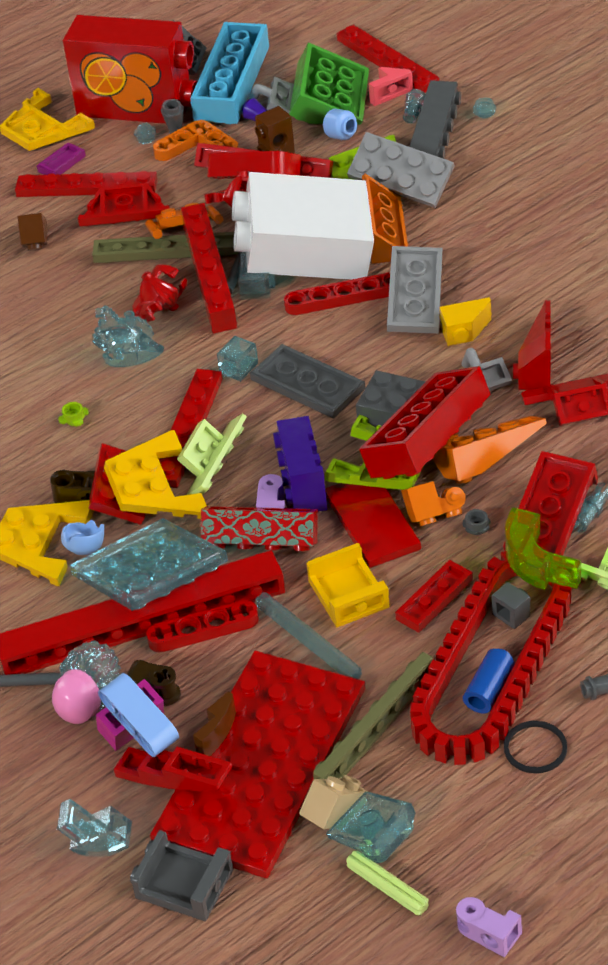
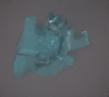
[92,305,164,367]

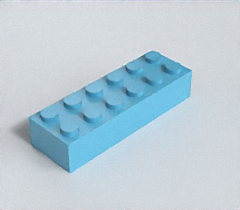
[190,22,269,124]

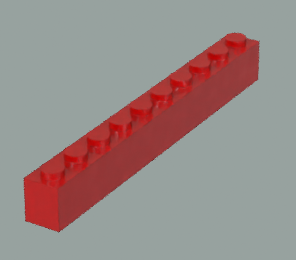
[0,550,285,675]

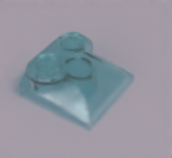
[326,791,416,863]

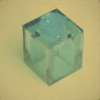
[217,336,258,382]

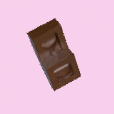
[193,691,236,756]

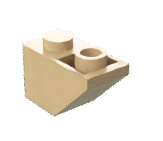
[299,775,370,829]

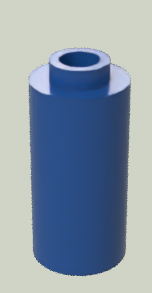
[463,648,515,714]

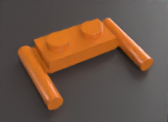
[145,203,224,239]

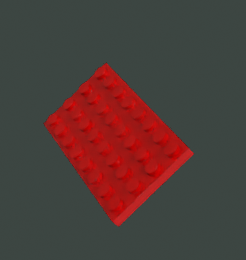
[150,650,366,879]

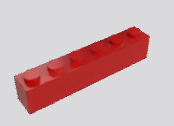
[181,203,237,334]

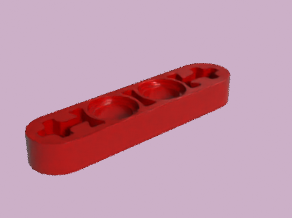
[146,600,259,652]

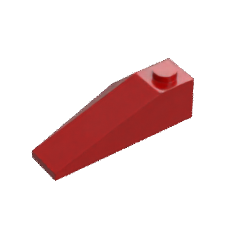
[513,300,551,390]

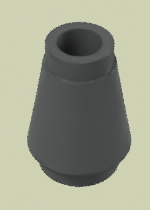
[161,99,183,133]

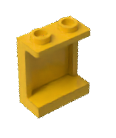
[306,543,390,628]

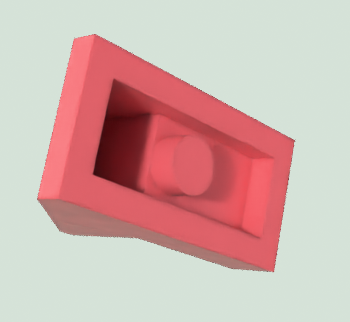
[369,67,413,106]

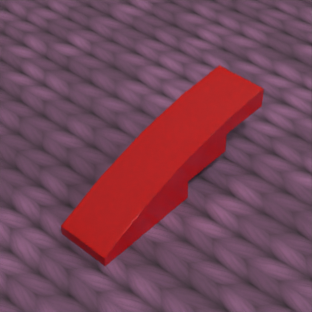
[113,746,233,791]

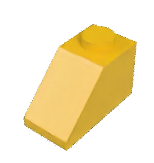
[439,297,491,346]

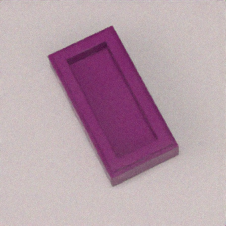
[36,142,86,175]

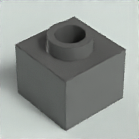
[492,582,530,629]

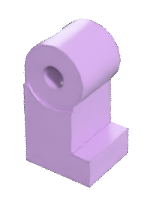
[256,474,285,508]
[456,897,522,958]

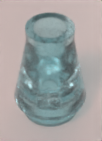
[403,89,426,124]

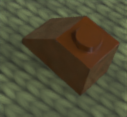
[17,213,48,251]

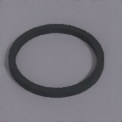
[504,721,567,773]

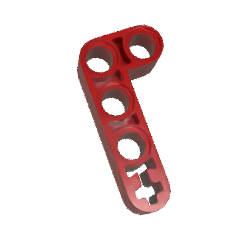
[208,151,301,179]

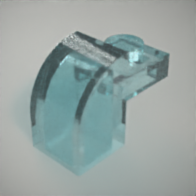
[57,799,132,856]

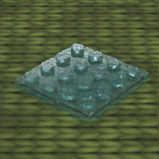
[70,518,228,611]

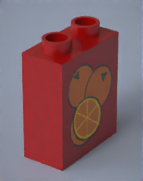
[63,15,198,124]

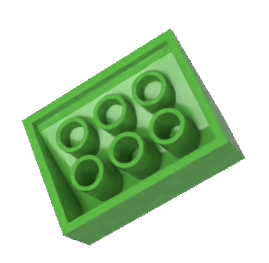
[289,42,369,125]

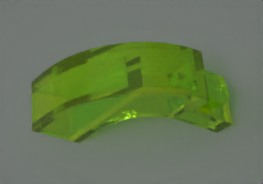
[505,507,581,590]

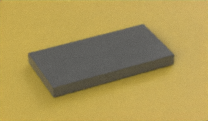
[250,344,365,419]

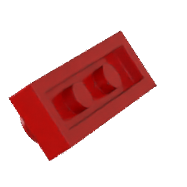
[395,560,473,633]

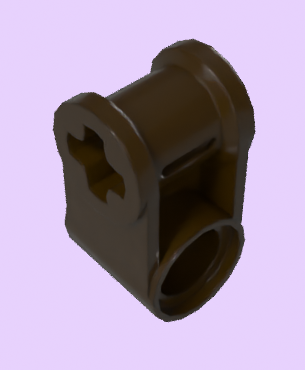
[50,470,95,503]
[127,660,181,706]

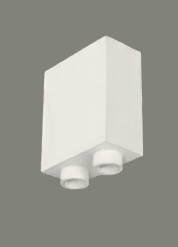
[232,172,374,280]

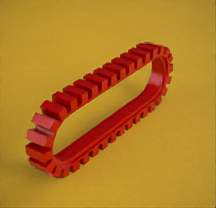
[410,547,572,765]

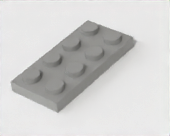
[347,132,454,208]
[387,246,443,334]

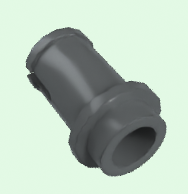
[580,674,608,700]

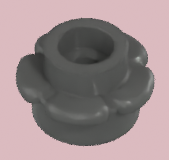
[462,509,491,535]

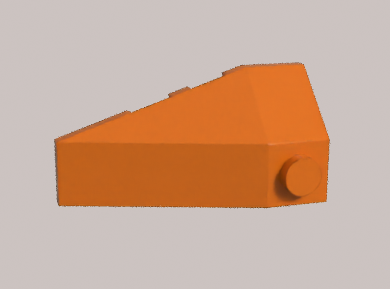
[433,416,547,484]

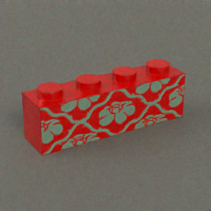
[201,506,318,551]

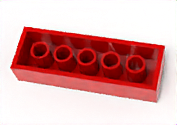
[359,366,491,479]

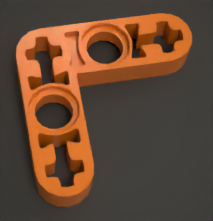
[153,120,238,161]

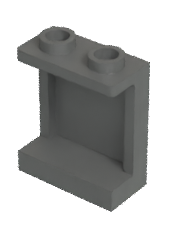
[130,830,233,922]

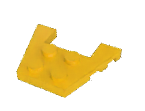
[0,88,95,151]
[104,430,207,519]
[0,500,94,586]

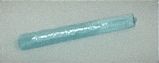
[256,592,362,679]

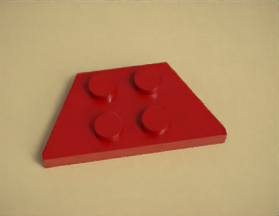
[78,183,170,227]

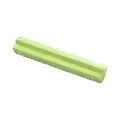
[346,851,429,916]

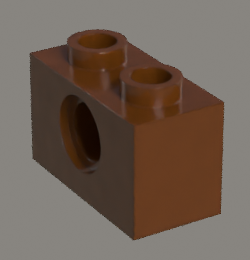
[255,106,295,154]

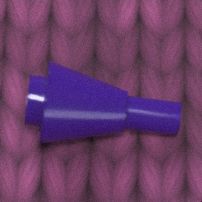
[242,98,267,121]

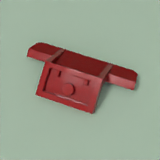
[521,374,608,426]

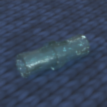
[573,483,608,533]

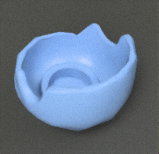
[61,520,104,555]

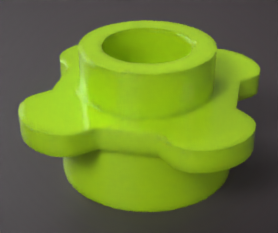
[58,402,89,427]

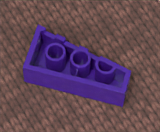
[273,416,327,512]

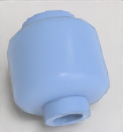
[323,109,357,140]

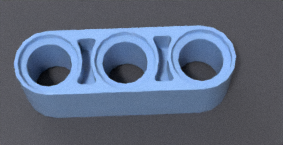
[98,673,179,757]

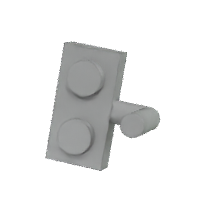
[247,77,294,114]
[461,348,512,391]

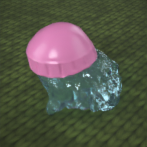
[52,640,121,724]

